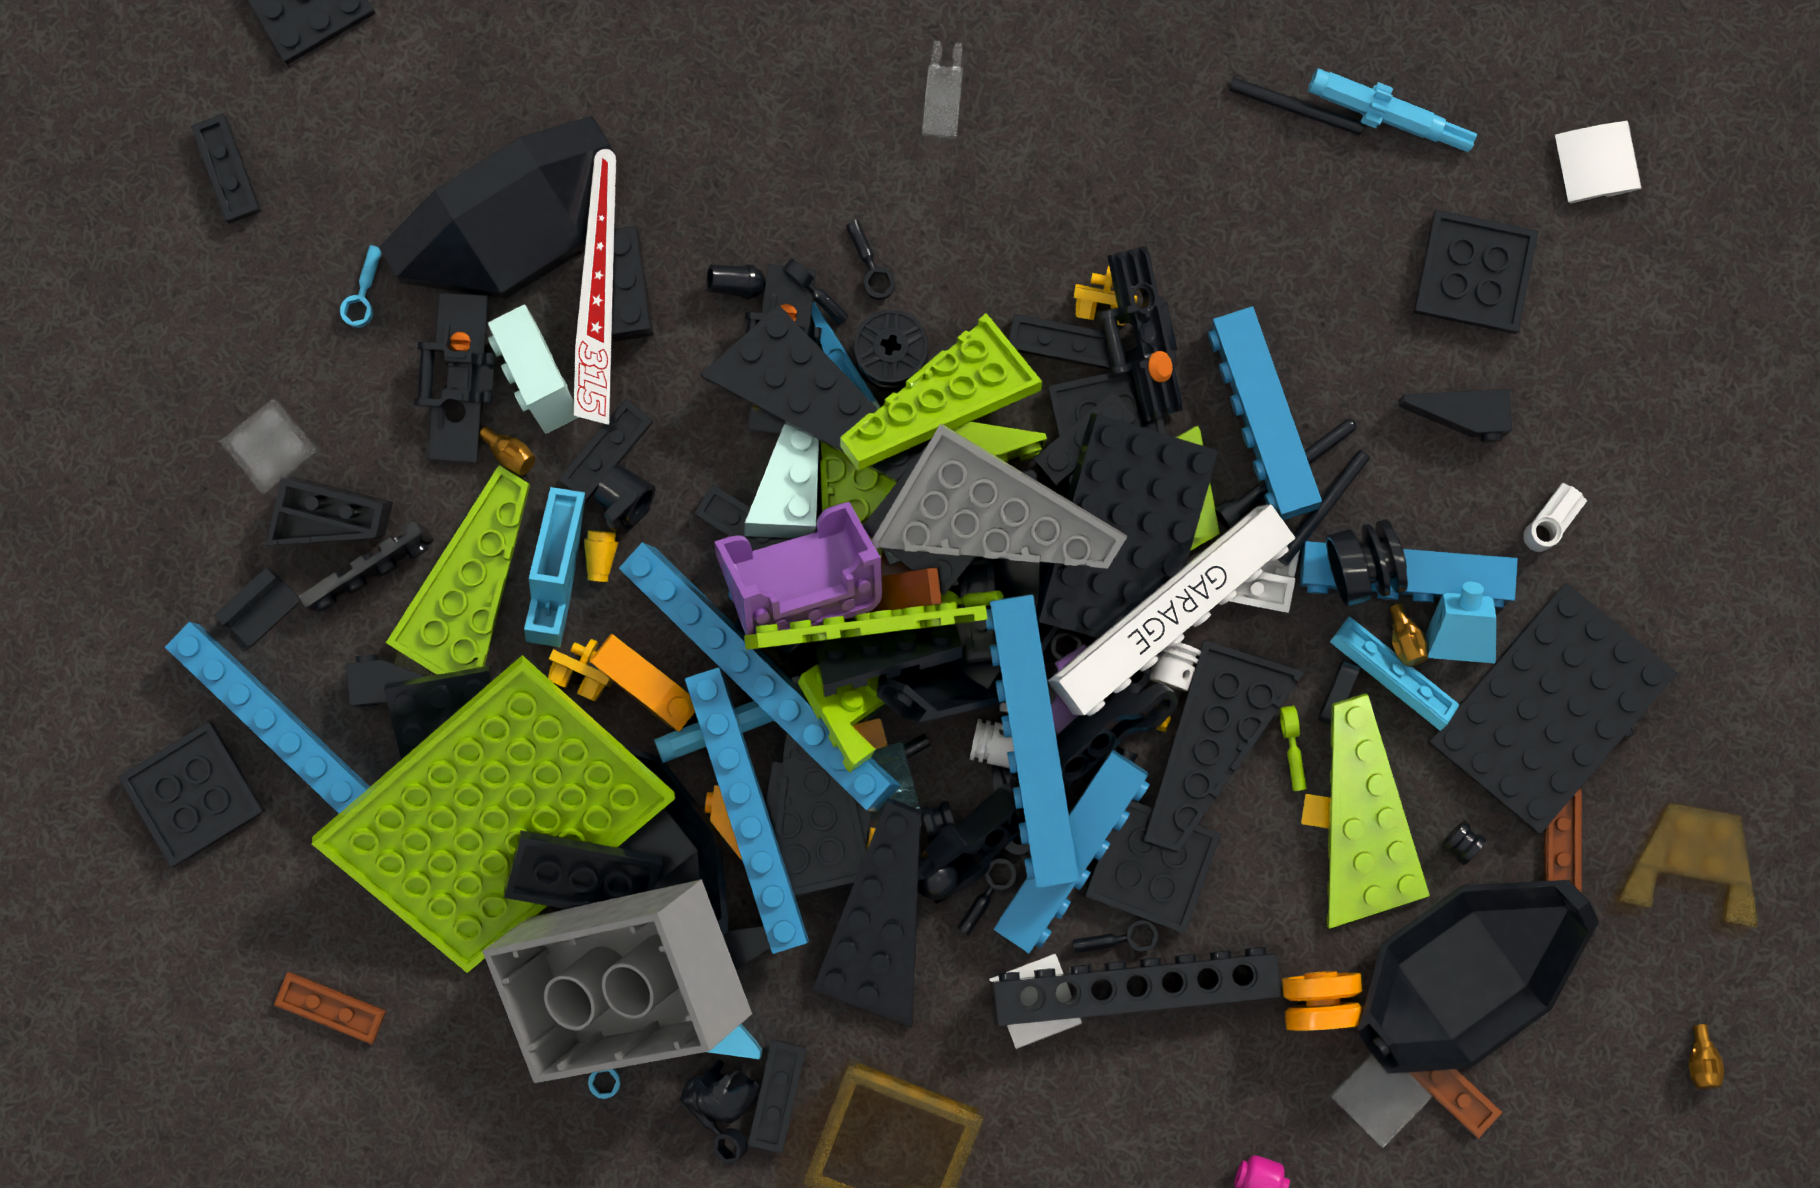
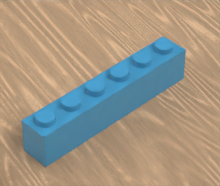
[1208,306,1322,520]
[1299,541,1518,609]
[994,750,1150,953]

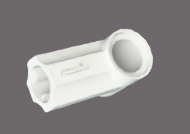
[1523,483,1587,552]

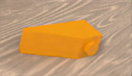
[589,634,695,732]

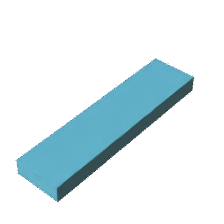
[1330,616,1459,731]

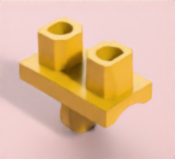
[1073,266,1137,326]
[548,639,613,702]

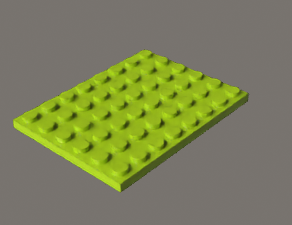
[312,655,675,973]

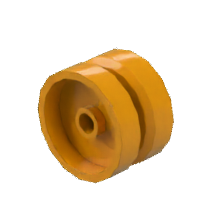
[1281,971,1364,1031]

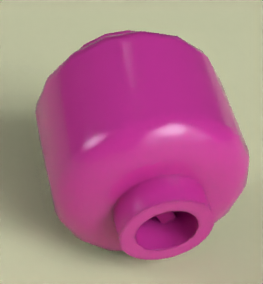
[1234,1155,1290,1188]

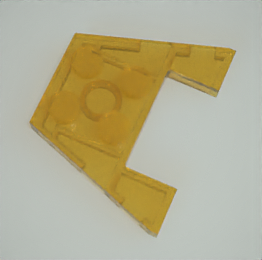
[1617,803,1758,927]

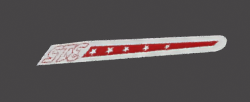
[573,149,616,425]

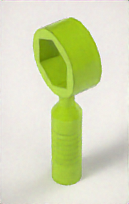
[928,591,1003,609]
[1279,705,1307,791]

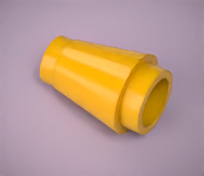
[584,530,619,582]

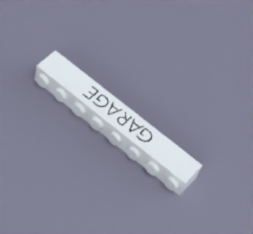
[1048,504,1295,716]

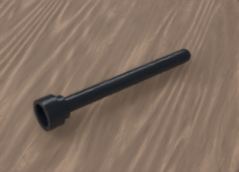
[1215,419,1357,530]

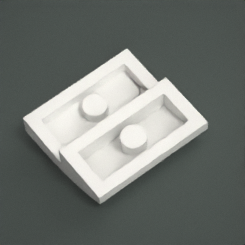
[1555,121,1642,204]
[1230,550,1300,613]
[989,954,1082,1049]

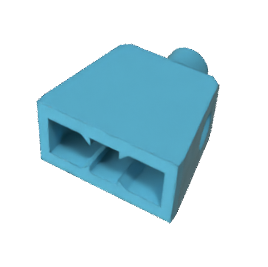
[1425,581,1496,664]

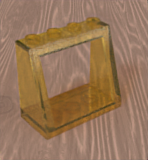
[803,1060,984,1188]

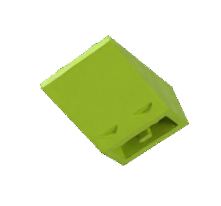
[952,422,1047,463]

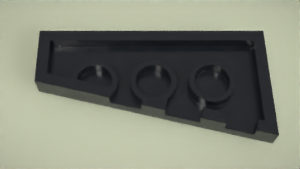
[299,521,434,612]
[815,626,962,697]

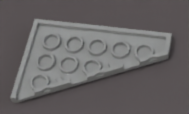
[872,424,1127,569]

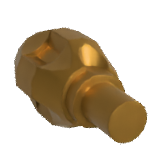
[479,426,536,476]
[1389,604,1428,667]
[1689,1024,1724,1089]

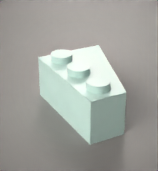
[488,304,579,434]
[744,424,819,538]

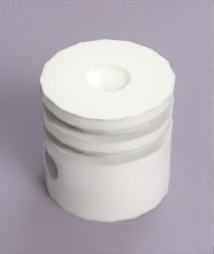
[1150,643,1201,692]
[969,718,1014,768]

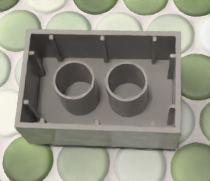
[483,879,752,1083]

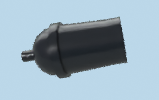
[706,264,766,299]

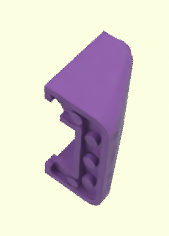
[714,502,882,635]

